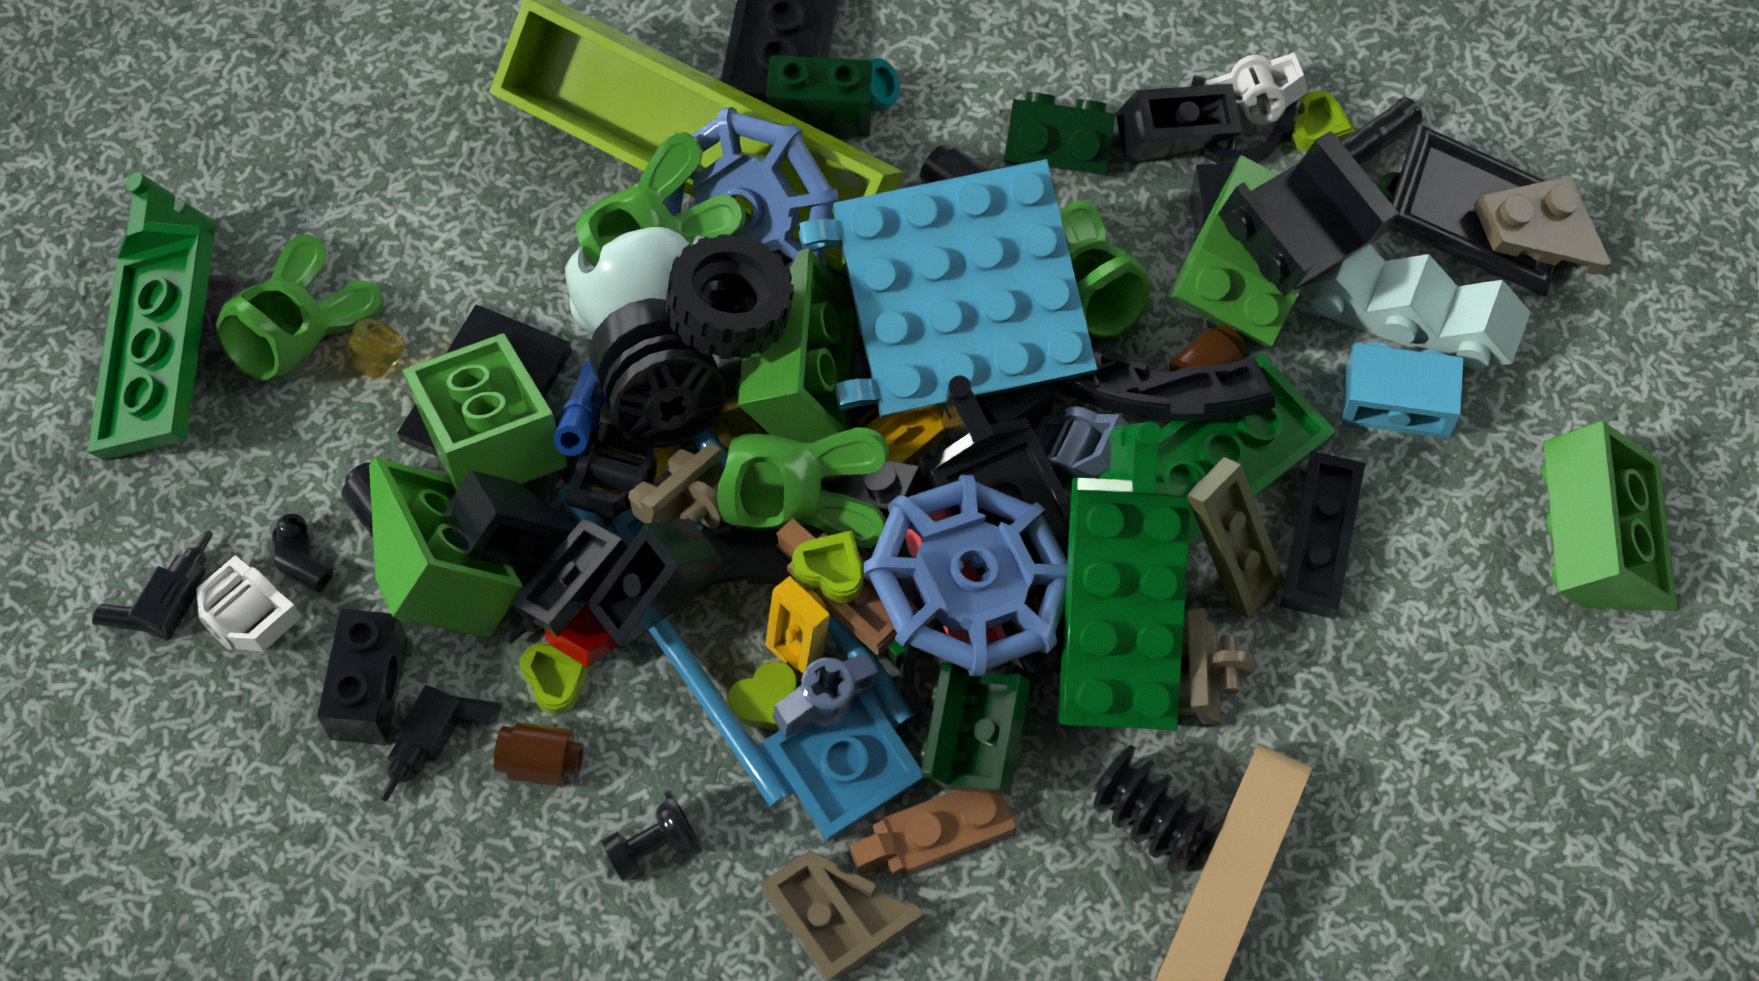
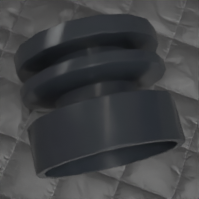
[588,298,726,448]

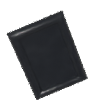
[1388,124,1555,296]

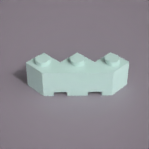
[1299,244,1530,369]

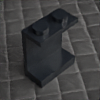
[1218,131,1399,298]

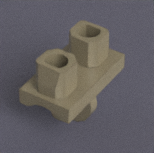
[628,443,724,528]
[1178,608,1255,726]

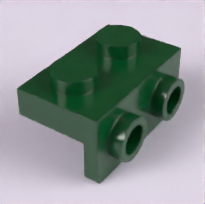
[766,55,872,140]
[1004,92,1116,176]
[921,663,1031,795]

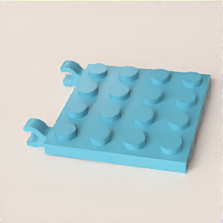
[799,159,1097,419]

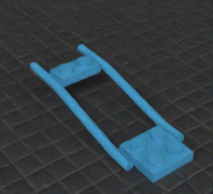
[558,427,924,843]

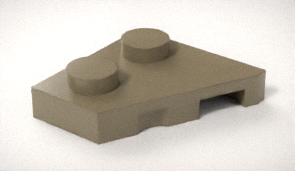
[1473,176,1611,275]
[761,850,924,981]

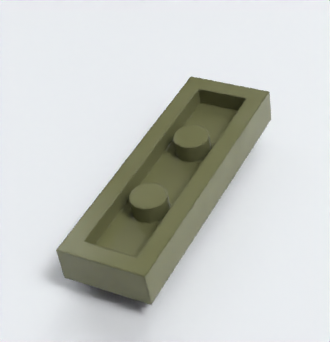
[1187,457,1284,618]

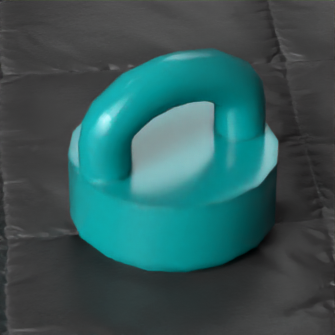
[870,58,900,111]

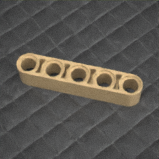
[1156,743,1313,981]

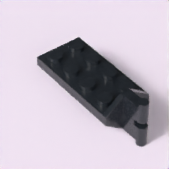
[924,375,1071,678]

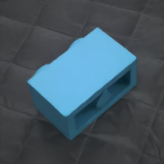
[1341,342,1463,439]

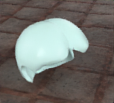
[565,227,704,332]

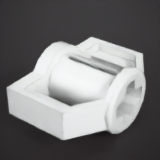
[1206,52,1308,126]
[196,555,302,652]

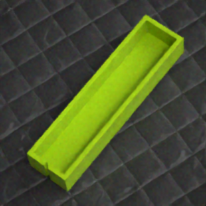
[489,0,904,271]

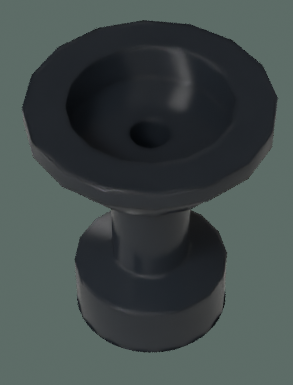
[601,789,703,882]

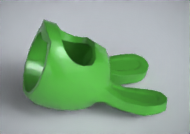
[574,132,746,268]
[1060,200,1150,338]
[216,234,383,380]
[717,427,889,548]

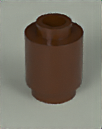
[1169,325,1249,372]
[494,722,584,788]

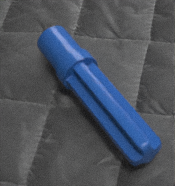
[553,361,605,456]

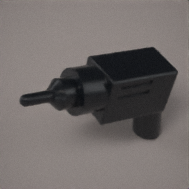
[92,531,213,641]
[381,685,502,801]

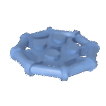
[664,107,839,269]
[864,475,1067,676]

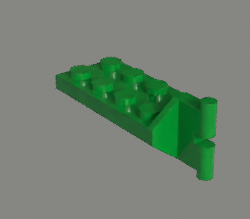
[88,172,216,460]
[1098,353,1337,552]
[1058,421,1192,731]

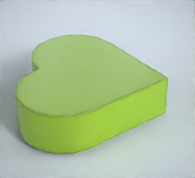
[1289,90,1355,152]
[792,530,864,604]
[520,643,590,715]
[727,661,797,731]

